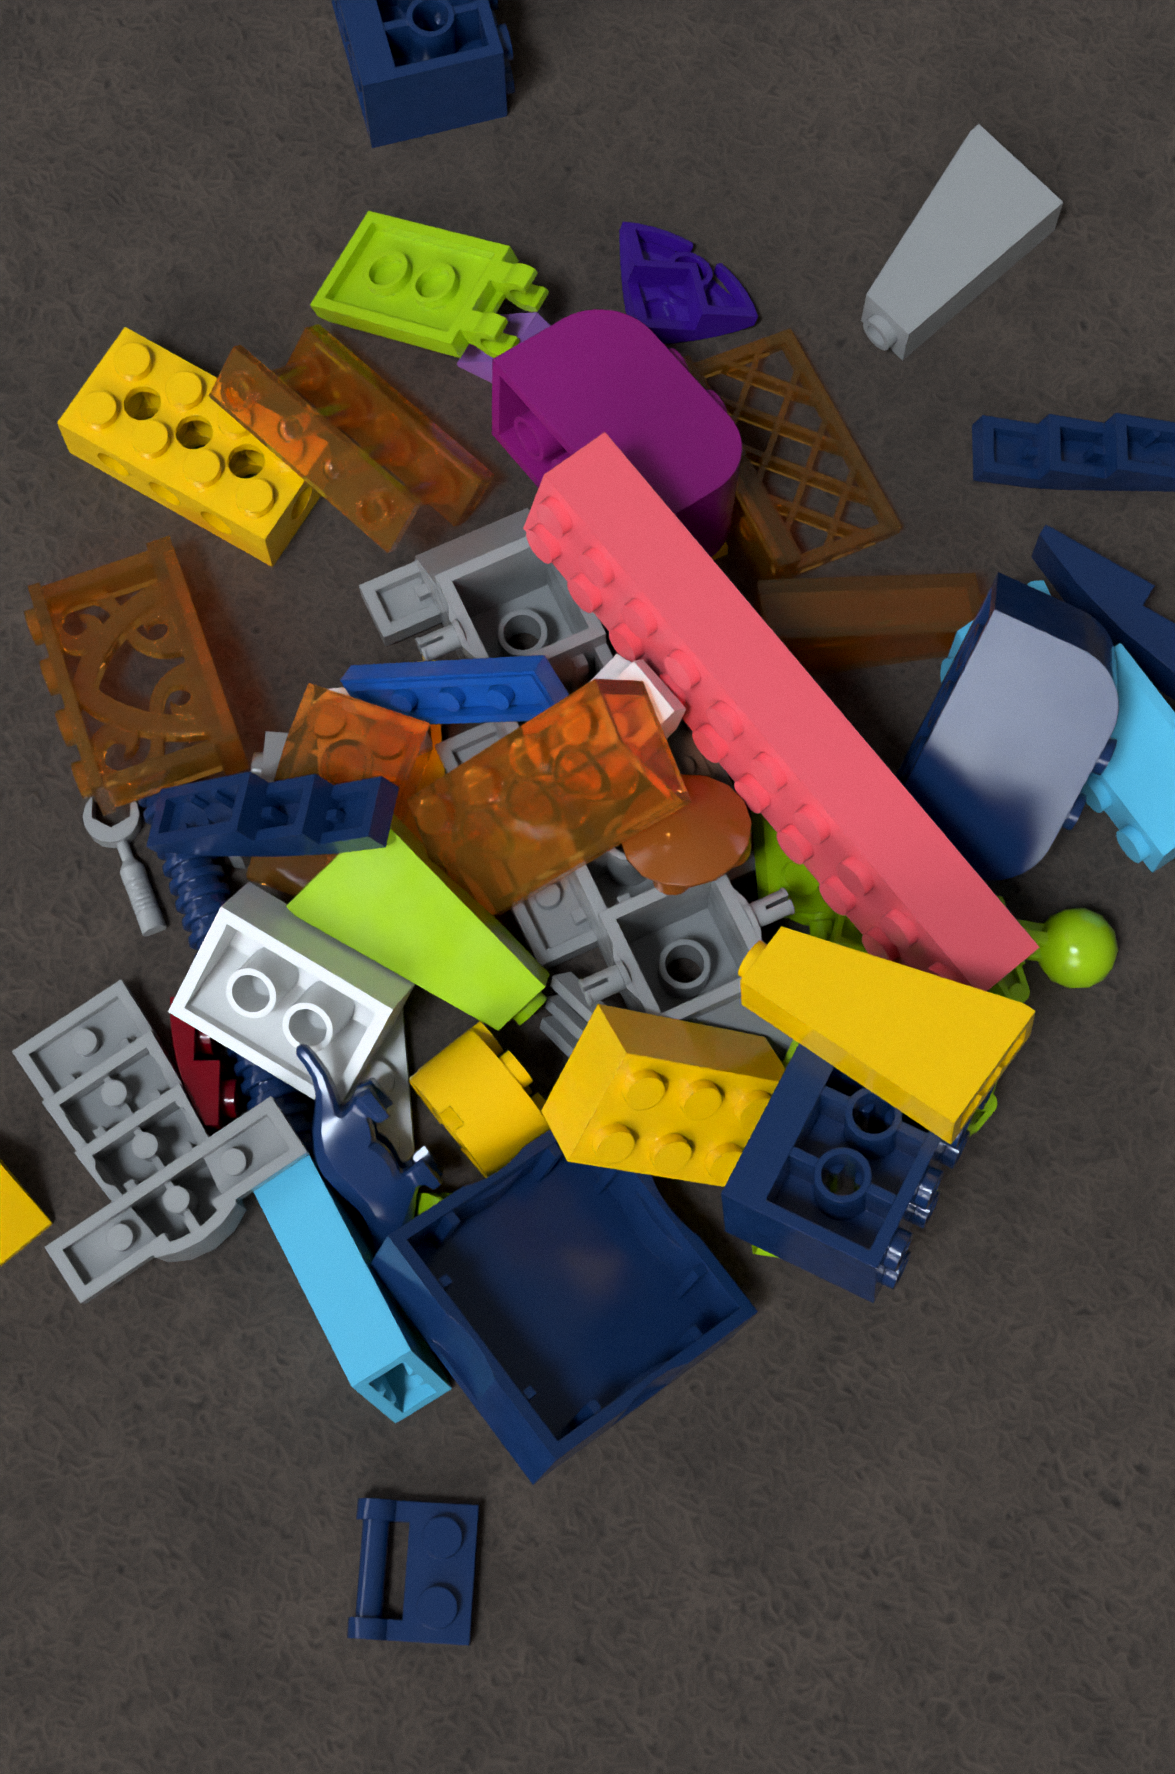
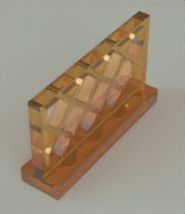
[683,328,902,594]

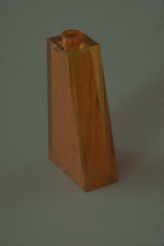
[753,573,987,676]

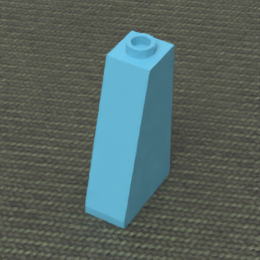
[254,1155,452,1423]

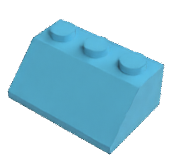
[1081,643,1175,873]

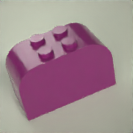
[492,309,742,557]

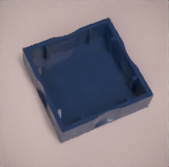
[370,1129,758,1485]

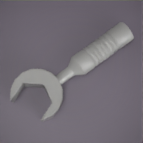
[83,795,167,937]

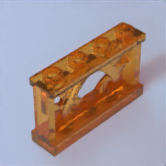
[24,536,250,816]

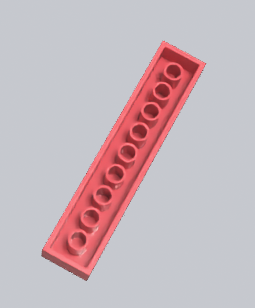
[523,432,1040,991]

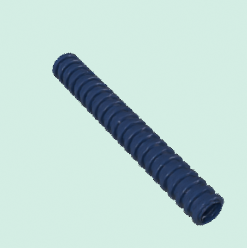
[131,757,315,1160]

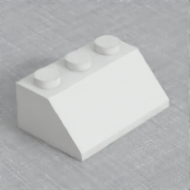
[168,882,415,1103]

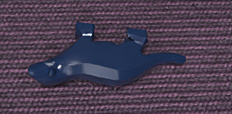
[296,1043,443,1255]

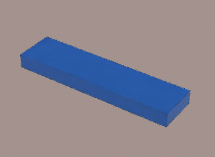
[340,655,575,726]

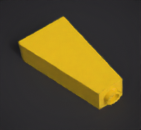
[738,926,1036,1145]

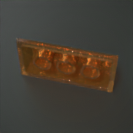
[407,679,691,915]

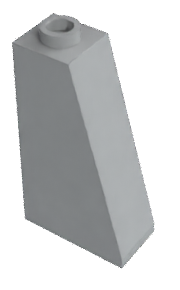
[861,124,1063,361]

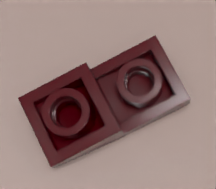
[170,997,241,1134]

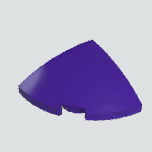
[619,222,758,344]

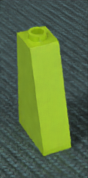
[286,813,549,1031]

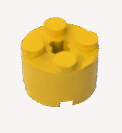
[409,1021,550,1178]

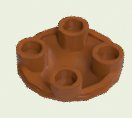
[620,774,752,895]

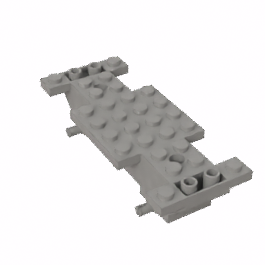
[359,508,795,1062]

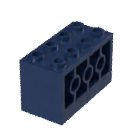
[331,0,515,148]
[721,1043,996,1303]

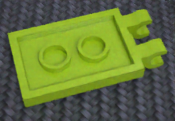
[310,211,549,358]

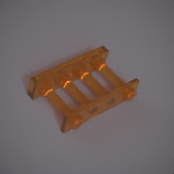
[209,324,495,553]

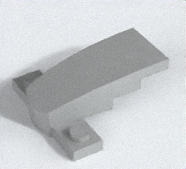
[12,980,310,1304]

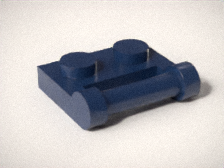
[347,1498,479,1646]

